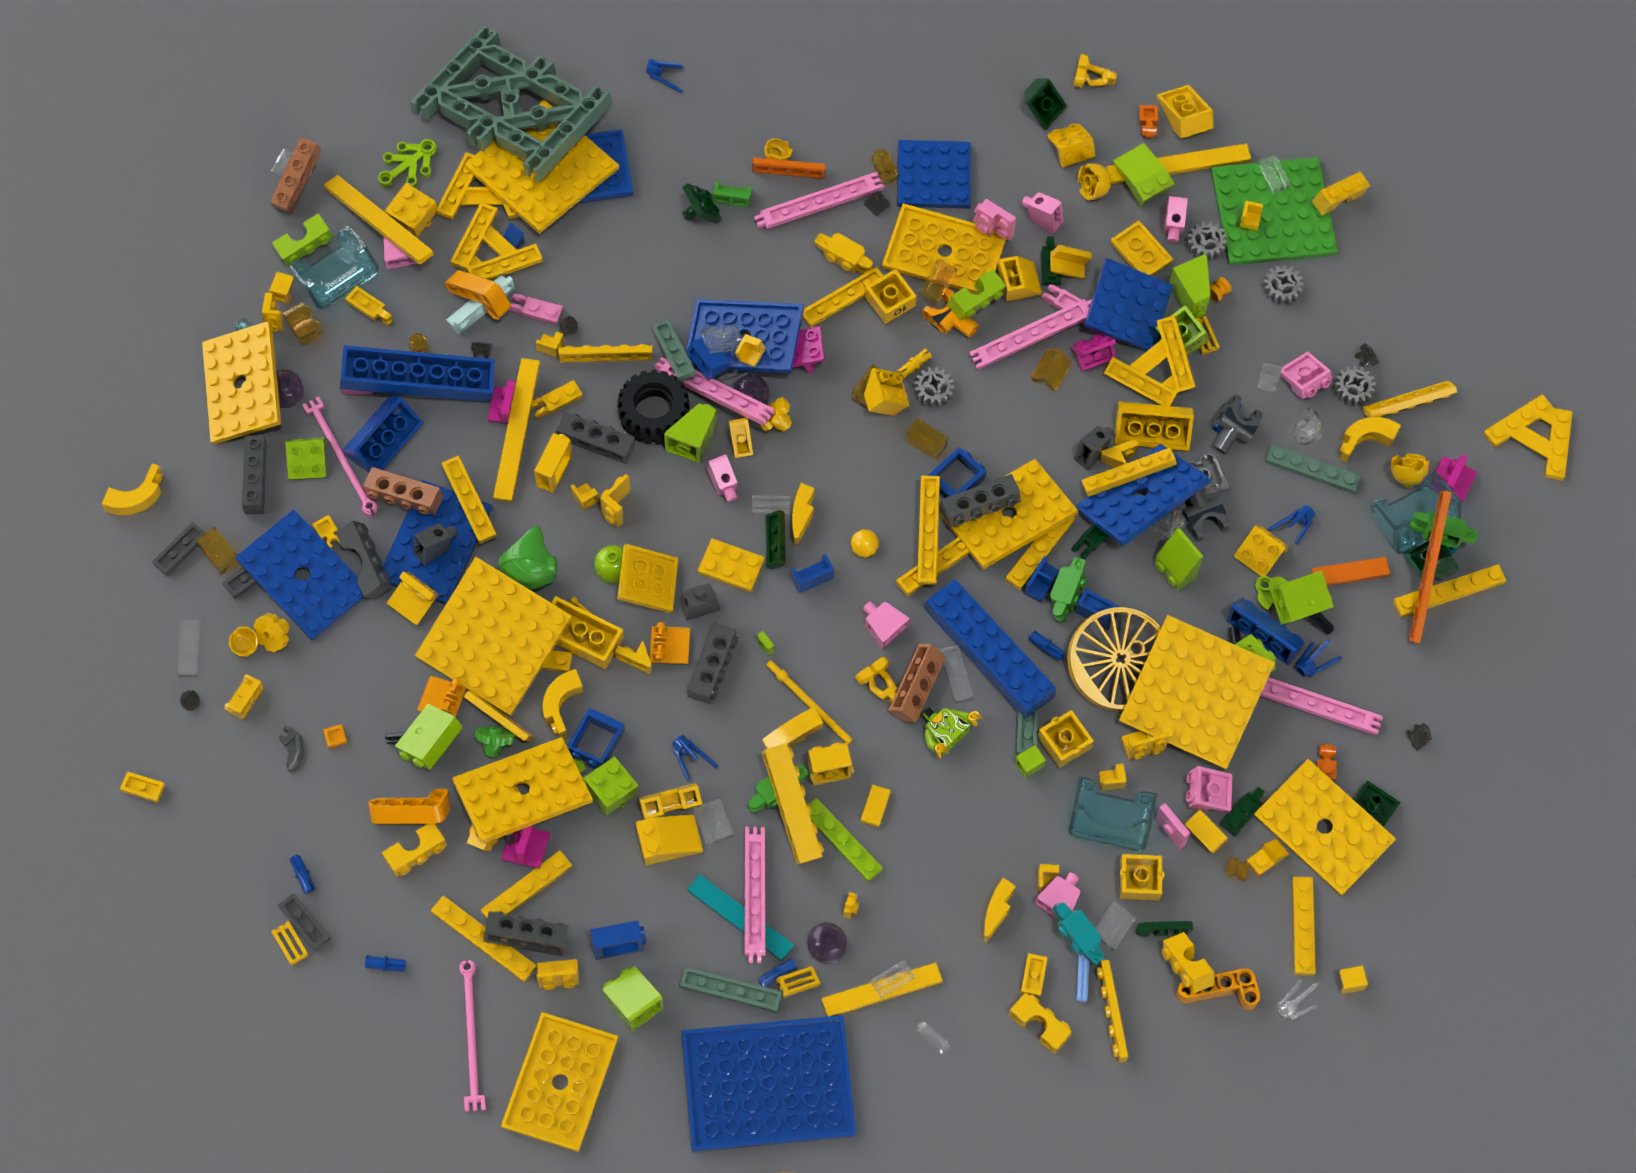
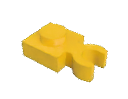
[312,515,341,550]
[843,892,860,919]

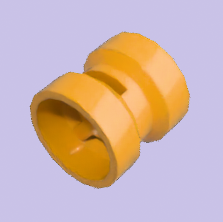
[1210,277,1232,302]

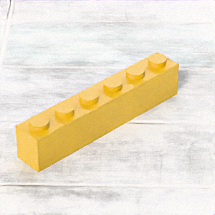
[761,743,824,865]

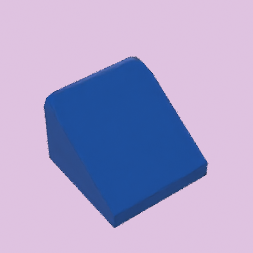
[503,222,524,249]

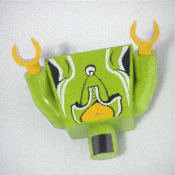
[922,707,982,758]

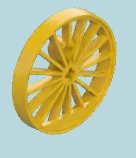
[1067,607,1161,712]

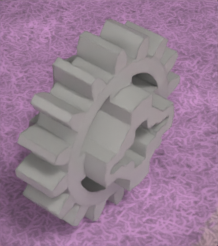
[1187,221,1227,260]
[1263,265,1304,304]
[1334,366,1376,406]
[914,367,955,407]

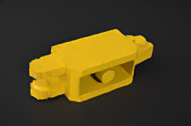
[814,233,873,274]

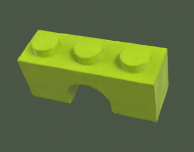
[272,213,334,267]
[947,269,1006,321]

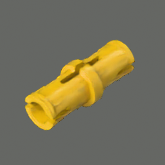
[896,348,932,380]

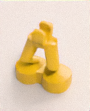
[1073,54,1117,88]
[855,656,898,704]

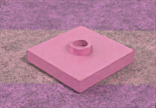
[1155,803,1190,850]

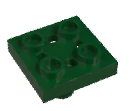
[682,183,722,224]
[1354,780,1401,827]

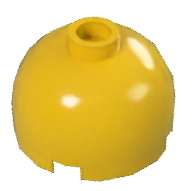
[1077,163,1112,200]
[1391,453,1429,488]

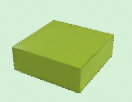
[757,631,774,656]

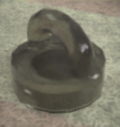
[560,316,578,336]
[180,690,200,711]

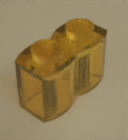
[283,302,323,347]

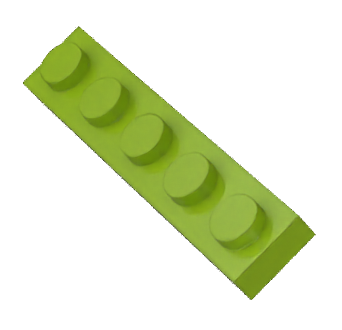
[809,798,883,882]

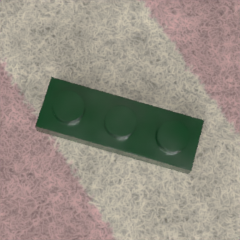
[766,510,786,569]

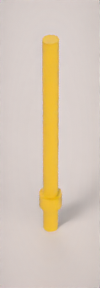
[766,660,853,745]

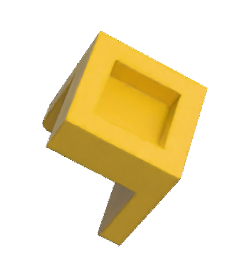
[1239,201,1263,231]
[269,272,294,304]
[535,331,564,358]
[735,334,765,367]
[570,483,599,510]
[1099,763,1127,791]
[1037,864,1059,893]
[1339,965,1368,994]

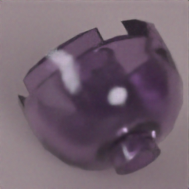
[276,370,304,408]
[733,375,770,405]
[807,922,847,964]

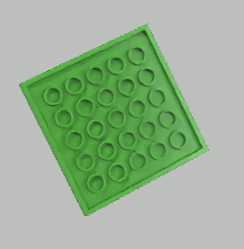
[1211,157,1338,266]

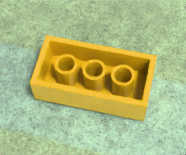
[551,596,624,670]

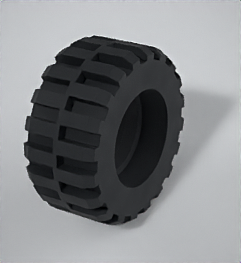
[618,370,690,445]

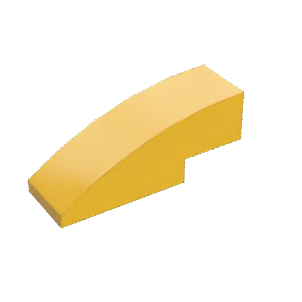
[792,483,815,546]
[762,707,823,749]
[983,877,1016,943]

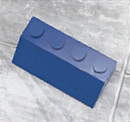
[342,395,424,473]
[1226,597,1305,666]

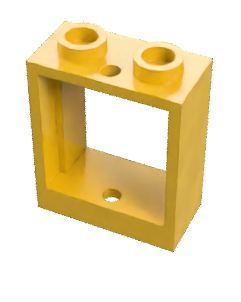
[534,433,572,494]

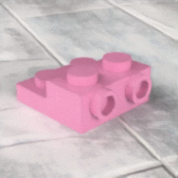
[973,199,1016,241]
[1278,351,1332,399]
[1186,766,1232,813]

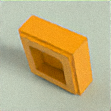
[323,724,348,749]

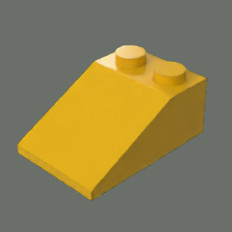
[1157,85,1213,138]
[636,815,703,866]

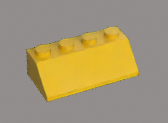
[1114,401,1194,451]

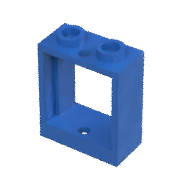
[928,447,986,499]
[567,708,625,769]
[590,920,646,960]

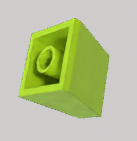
[1169,254,1210,319]
[664,403,717,464]
[602,966,664,1032]

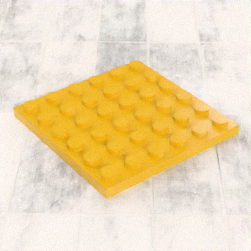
[464,100,619,234]
[414,557,573,716]
[1119,615,1275,770]

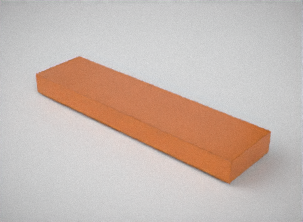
[753,157,826,179]
[1311,557,1390,586]

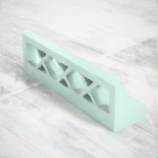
[446,275,515,335]

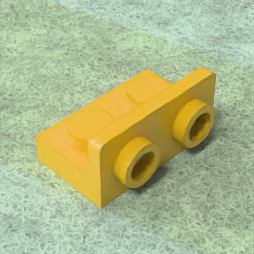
[262,292,284,332]

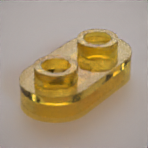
[871,149,898,183]

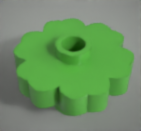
[474,726,515,757]

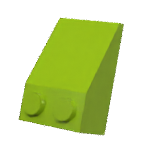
[1113,143,1175,207]
[1155,528,1203,591]

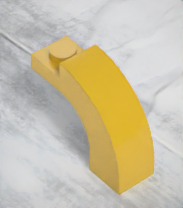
[1339,417,1401,463]
[101,463,163,516]
[543,669,584,738]

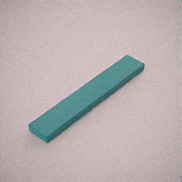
[687,874,794,962]

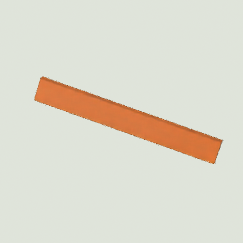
[1409,491,1452,643]

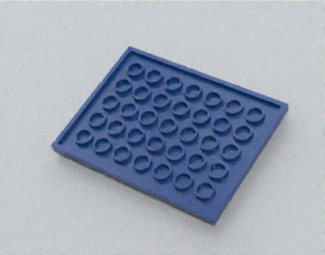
[682,1015,856,1152]

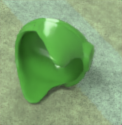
[498,526,558,590]

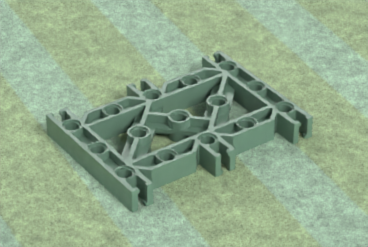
[411,25,612,182]

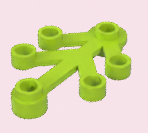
[378,139,437,188]

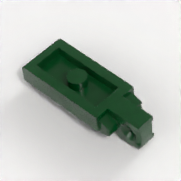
[1041,236,1061,286]
[1220,787,1265,837]

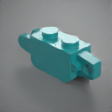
[1052,902,1105,965]

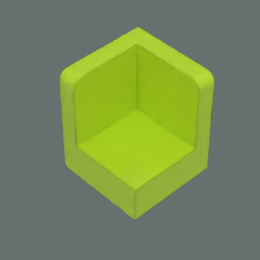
[1014,746,1046,779]

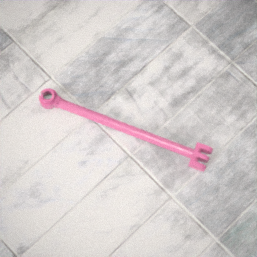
[302,396,378,517]
[459,960,486,1112]

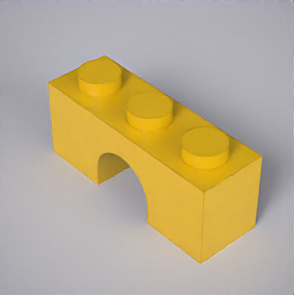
[1312,171,1371,216]
[638,783,702,819]
[382,824,447,877]
[1161,932,1214,994]
[1008,992,1072,1055]

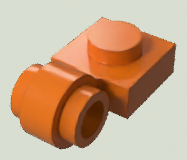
[1139,105,1158,138]
[1316,743,1337,782]

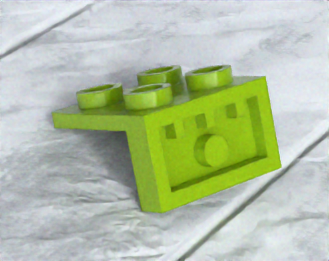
[285,437,327,479]

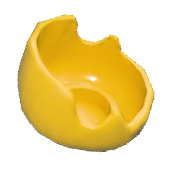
[764,138,793,160]
[850,529,880,558]
[229,627,258,657]

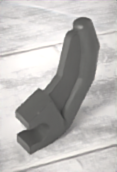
[279,726,304,772]

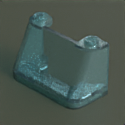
[288,226,379,309]
[1371,471,1462,554]
[1068,777,1157,852]

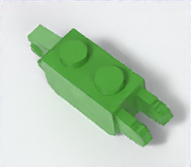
[1409,511,1478,548]
[1050,558,1087,623]
[748,764,809,814]

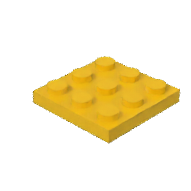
[617,544,678,613]

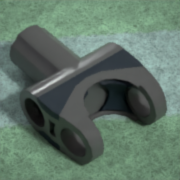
[1212,395,1262,454]
[1182,488,1229,541]

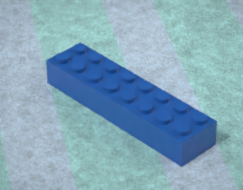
[340,345,495,402]
[926,579,1056,719]

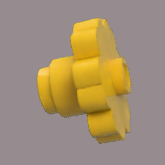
[758,397,792,432]
[253,613,290,653]

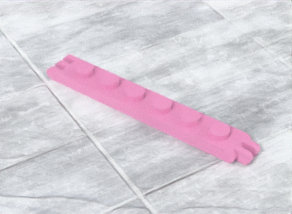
[754,172,885,229]
[969,299,1092,370]
[654,357,775,425]
[1260,677,1383,735]
[745,826,765,964]

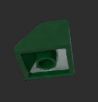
[1025,79,1067,130]
[1404,540,1460,579]

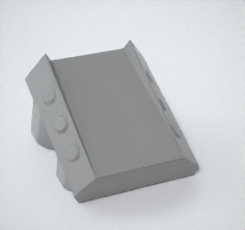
[1188,454,1230,495]

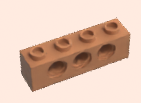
[270,137,321,215]
[363,467,444,516]
[889,644,946,723]

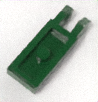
[1072,525,1110,560]
[1135,921,1193,937]

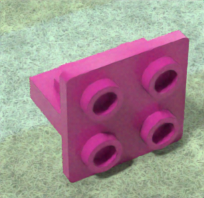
[793,326,825,373]
[1071,334,1116,371]
[488,380,516,424]
[1429,454,1477,503]
[502,824,550,868]

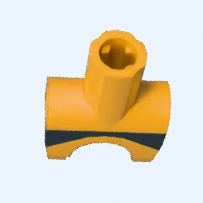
[922,288,979,338]

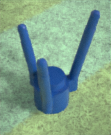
[646,59,683,93]
[1268,505,1315,544]
[1295,640,1342,677]
[672,735,718,781]

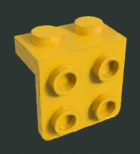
[1047,124,1096,168]
[600,474,630,528]

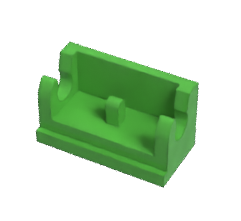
[713,180,752,208]

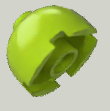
[594,545,623,584]

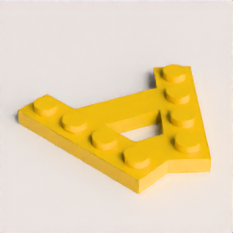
[436,152,519,220]
[450,202,543,280]
[1104,315,1196,406]
[1483,394,1573,481]

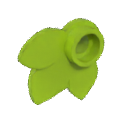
[1255,576,1288,610]

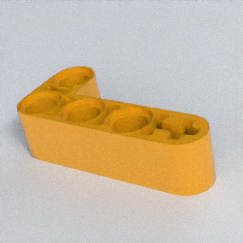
[444,270,511,320]
[368,788,451,824]
[1176,968,1260,1010]

